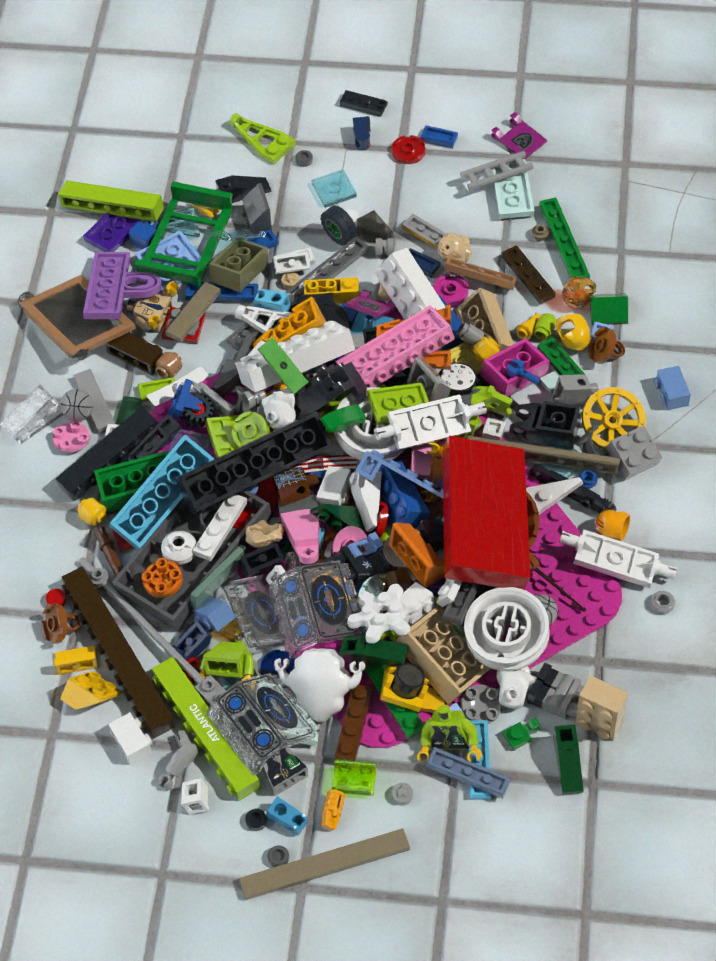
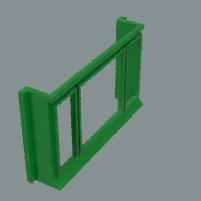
[134,181,233,288]

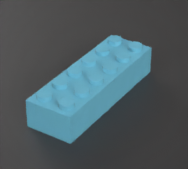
[109,435,214,550]

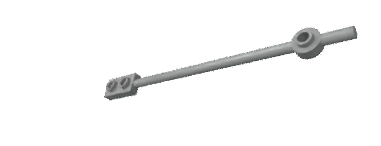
[78,557,232,717]

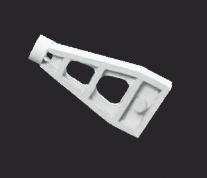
[235,305,291,334]

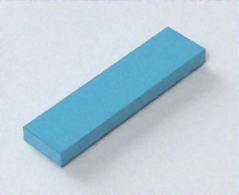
[468,720,491,800]

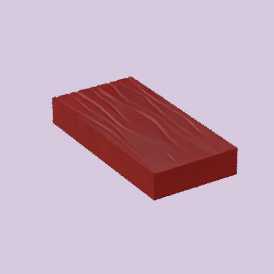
[442,435,531,590]

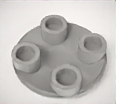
[461,685,502,724]

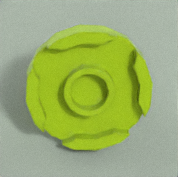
[232,412,270,447]

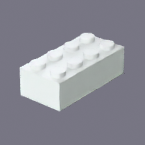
[374,248,446,320]

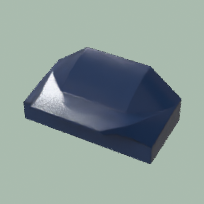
[172,620,212,661]

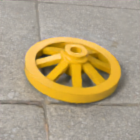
[582,387,646,450]

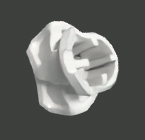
[262,388,298,430]
[496,666,536,709]

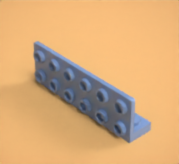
[355,450,444,522]

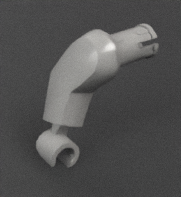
[158,730,198,790]

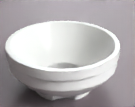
[161,531,197,565]

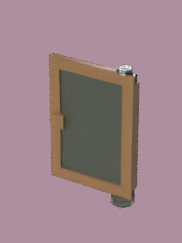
[17,274,136,360]

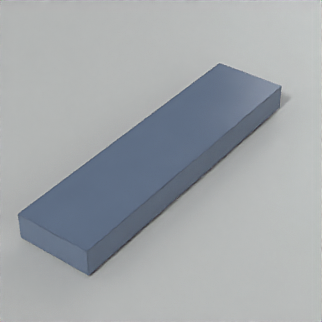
[426,747,511,799]

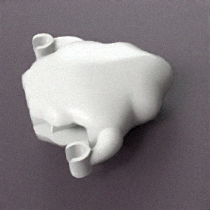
[274,648,365,723]

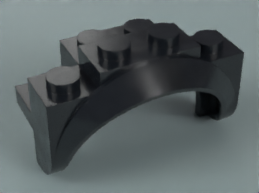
[294,362,367,420]

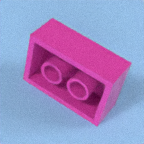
[480,338,550,397]

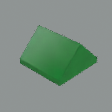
[589,293,628,325]

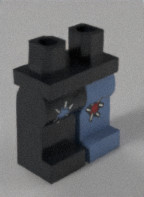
[333,532,393,585]

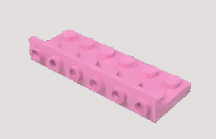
[336,305,455,388]

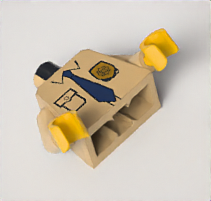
[127,281,179,333]

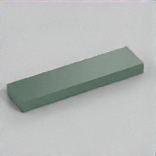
[191,545,246,609]

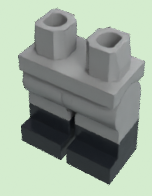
[527,662,584,719]

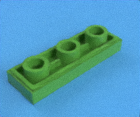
[257,337,308,394]

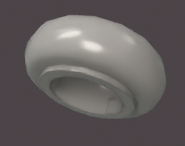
[650,591,675,614]

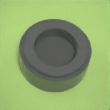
[296,150,313,167]
[268,845,289,867]

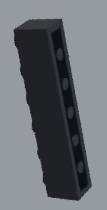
[55,407,158,501]

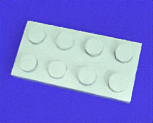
[491,159,534,219]

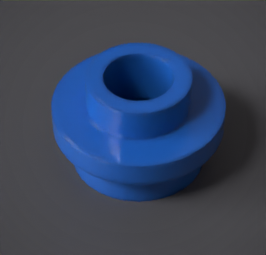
[579,470,598,489]

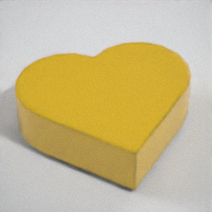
[420,688,445,713]

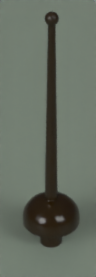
[530,555,586,612]

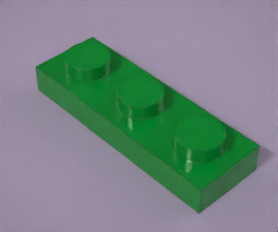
[537,337,585,375]

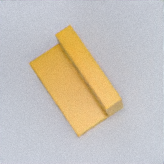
[54,645,98,675]

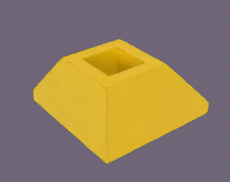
[60,671,122,710]

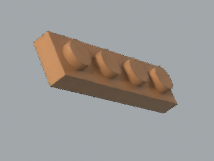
[444,257,517,290]

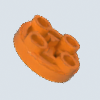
[141,558,183,598]

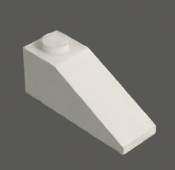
[350,471,382,532]

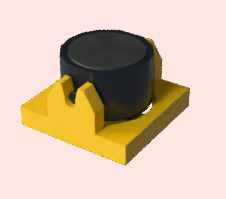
[380,663,429,712]

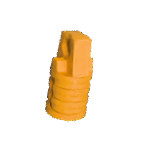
[321,790,346,831]

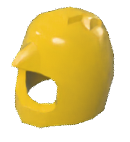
[555,314,591,351]

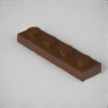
[335,685,373,764]

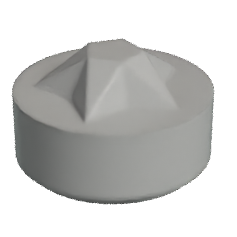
[392,783,413,805]

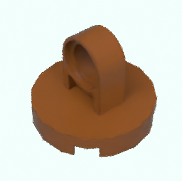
[588,327,625,364]
[41,604,81,644]

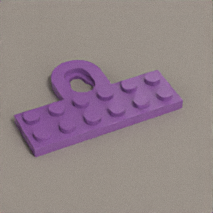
[83,252,162,320]

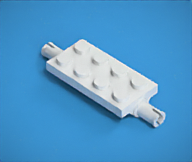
[374,395,486,451]
[559,530,677,588]

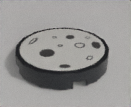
[440,363,477,395]

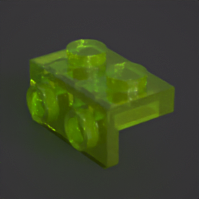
[332,760,376,796]

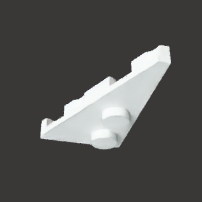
[526,477,583,515]

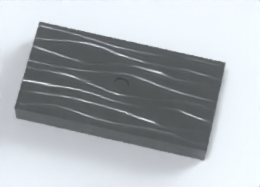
[112,489,272,631]

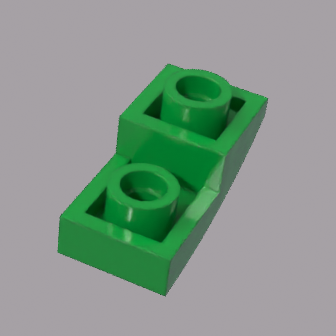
[321,404,367,433]

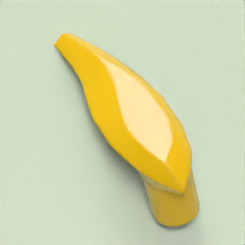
[190,204,220,217]

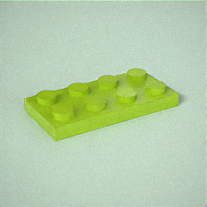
[206,415,239,458]

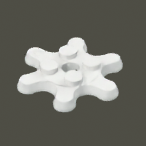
[347,584,422,643]

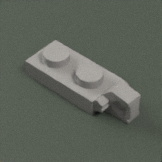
[192,382,235,417]

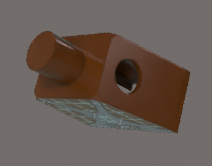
[272,467,319,506]

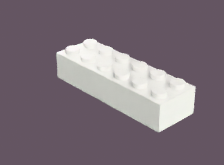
[235,321,355,392]

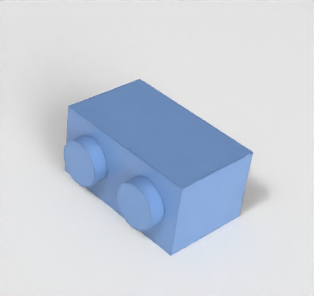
[654,366,691,410]
[191,596,236,632]

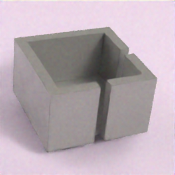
[606,425,663,481]

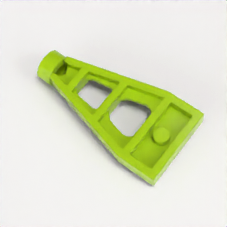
[229,113,296,165]

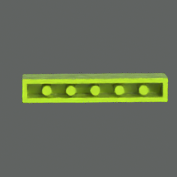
[58,180,164,222]

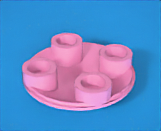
[53,421,90,452]

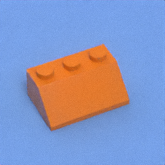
[389,523,445,588]

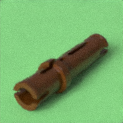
[93,526,124,577]

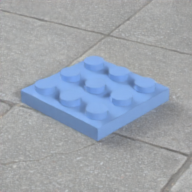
[135,230,208,291]

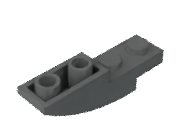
[212,333,255,397]

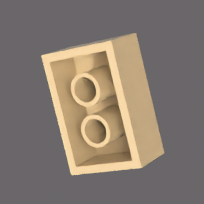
[576,675,629,741]

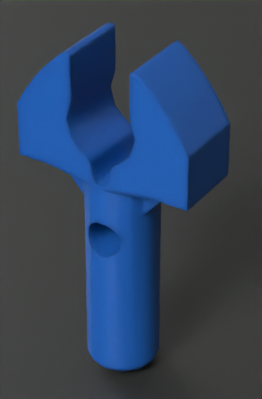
[506,359,540,385]

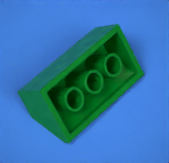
[94,451,169,513]

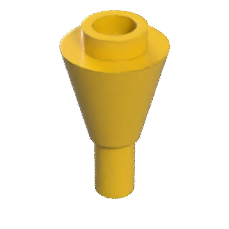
[515,313,540,340]

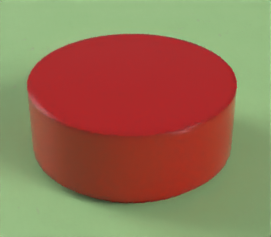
[46,588,66,607]

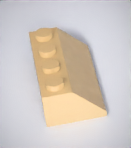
[455,288,514,351]

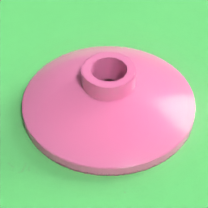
[332,526,367,556]

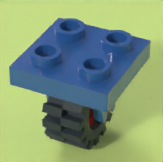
[167,379,214,429]

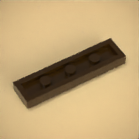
[501,245,556,304]

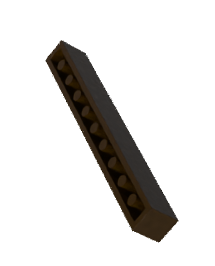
[61,566,175,739]

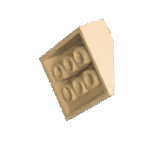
[395,605,491,705]

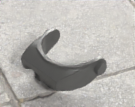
[577,425,611,457]

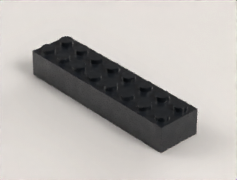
[175,411,333,513]

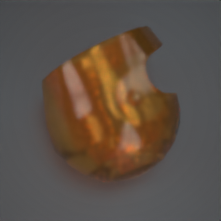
[562,276,597,309]

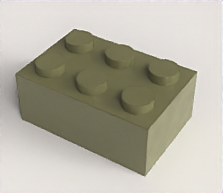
[209,237,268,292]

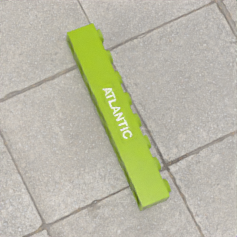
[151,656,260,801]

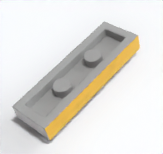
[402,214,449,250]

